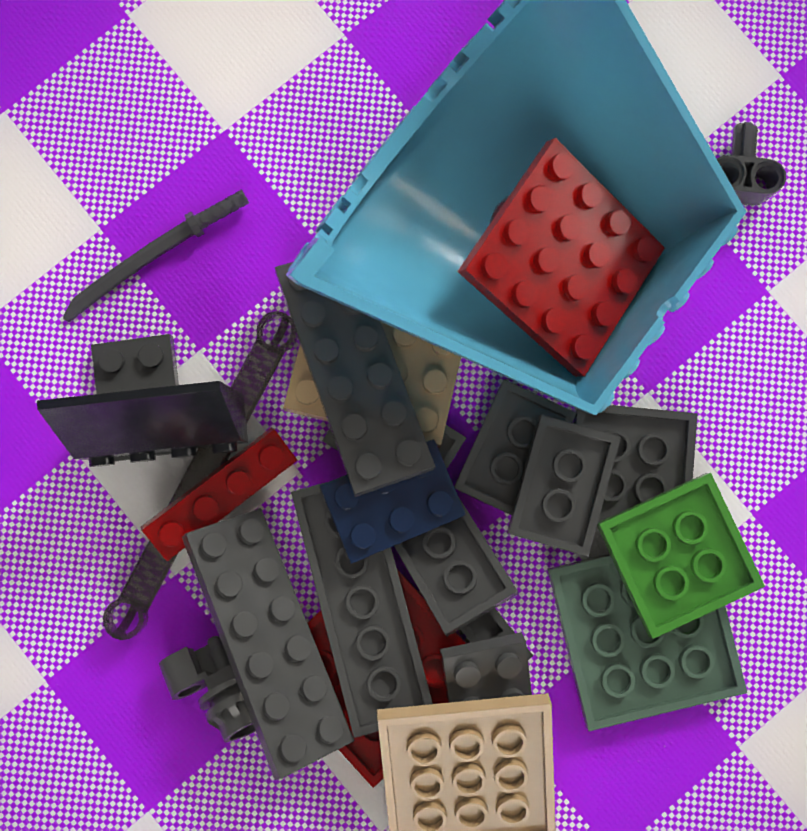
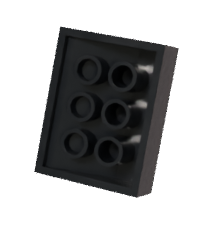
[37,381,248,467]

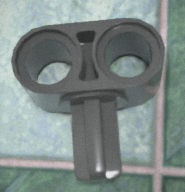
[717,122,786,206]

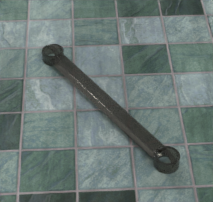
[103,311,298,640]

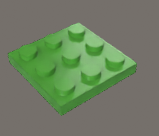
[597,473,765,639]

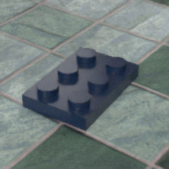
[319,439,466,564]

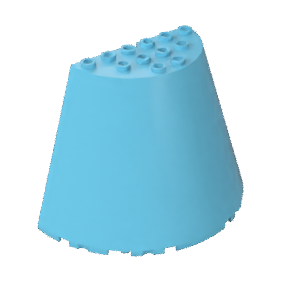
[286,0,747,415]

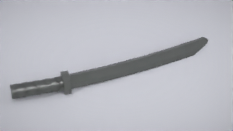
[63,189,249,322]

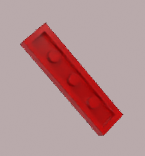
[140,427,298,561]

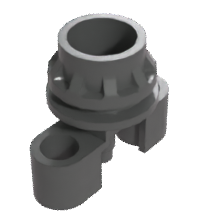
[159,636,256,742]

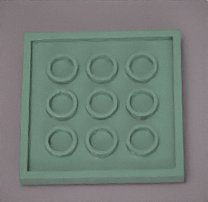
[547,554,748,731]

